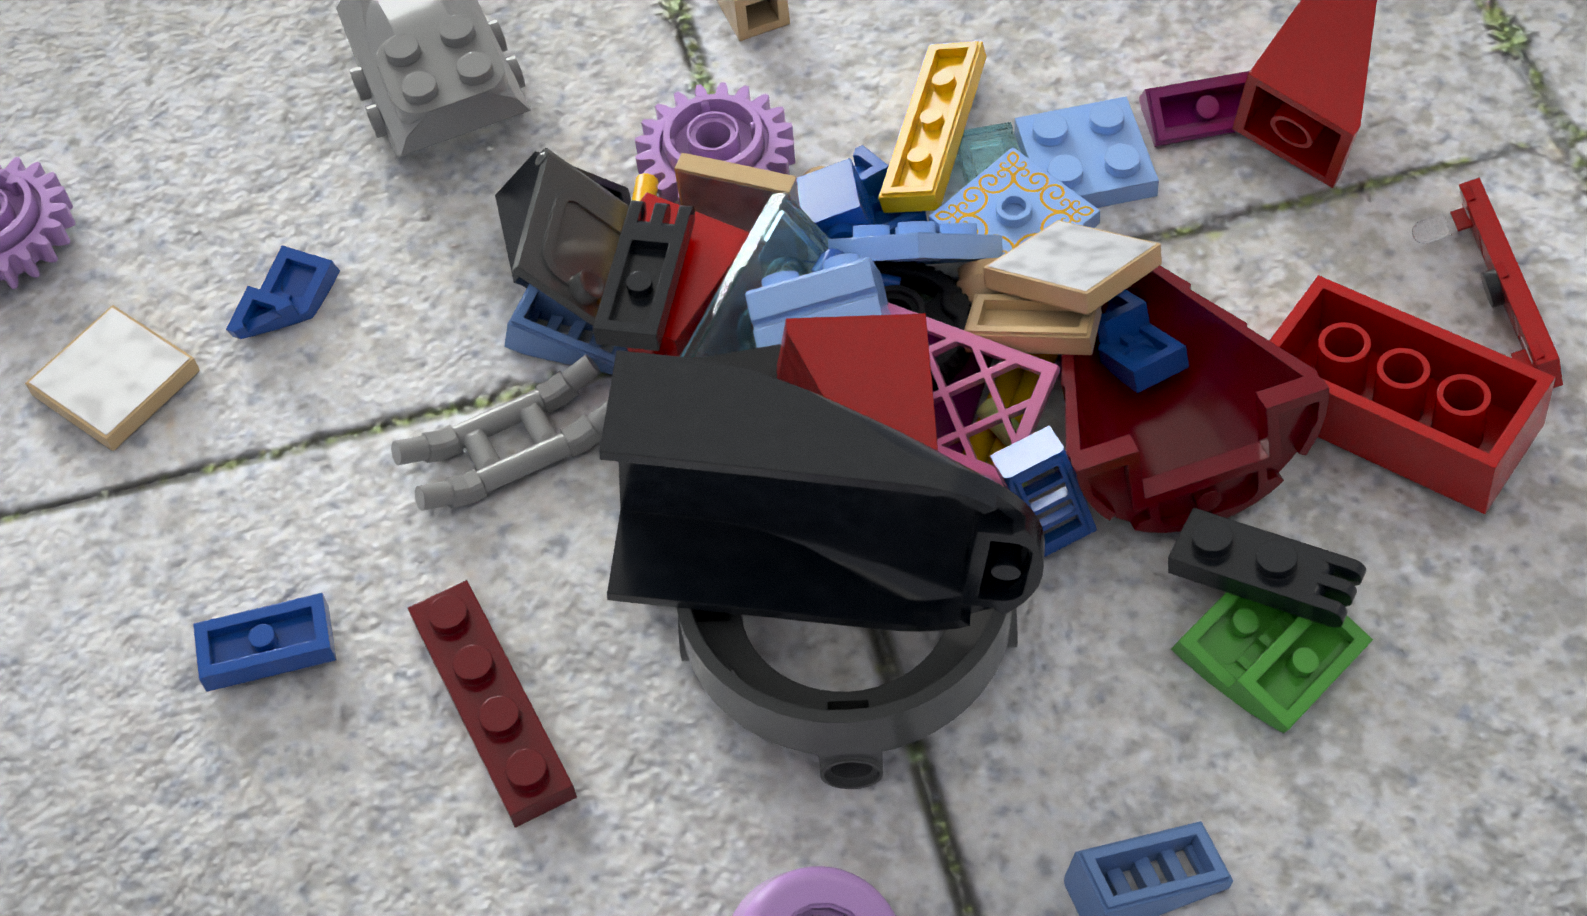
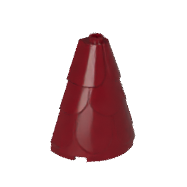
[1061,265,1329,533]

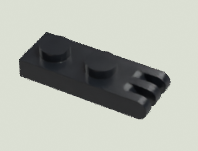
[593,200,695,351]
[1168,508,1366,628]

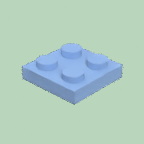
[1014,96,1159,208]
[828,221,1003,265]

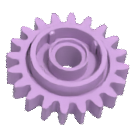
[635,82,795,205]
[0,157,75,289]

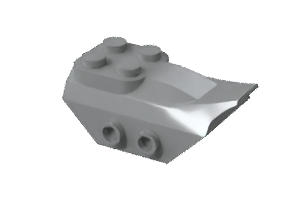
[336,0,531,157]

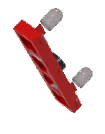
[1412,177,1563,388]

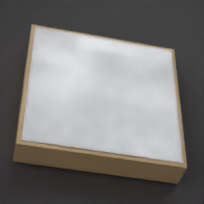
[674,153,805,269]
[983,220,1162,315]
[25,305,200,451]

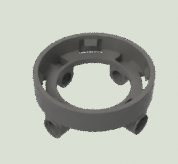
[677,607,1018,789]

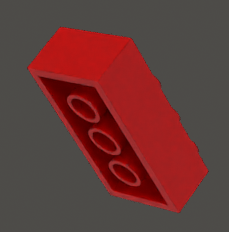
[1269,275,1556,514]

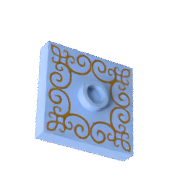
[929,147,1100,255]

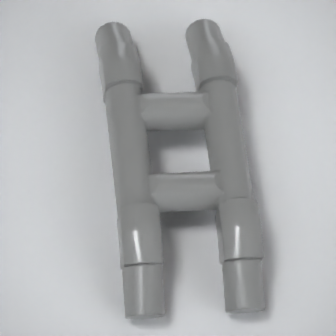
[391,354,608,511]

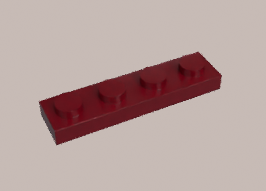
[407,580,577,828]

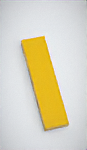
[878,41,987,213]

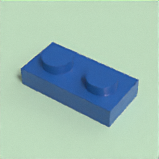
[193,593,336,692]

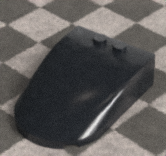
[599,350,1045,632]

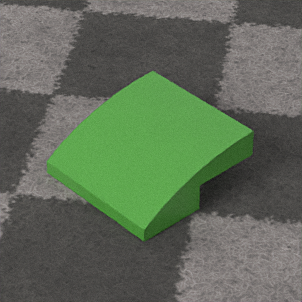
[1171,592,1373,733]

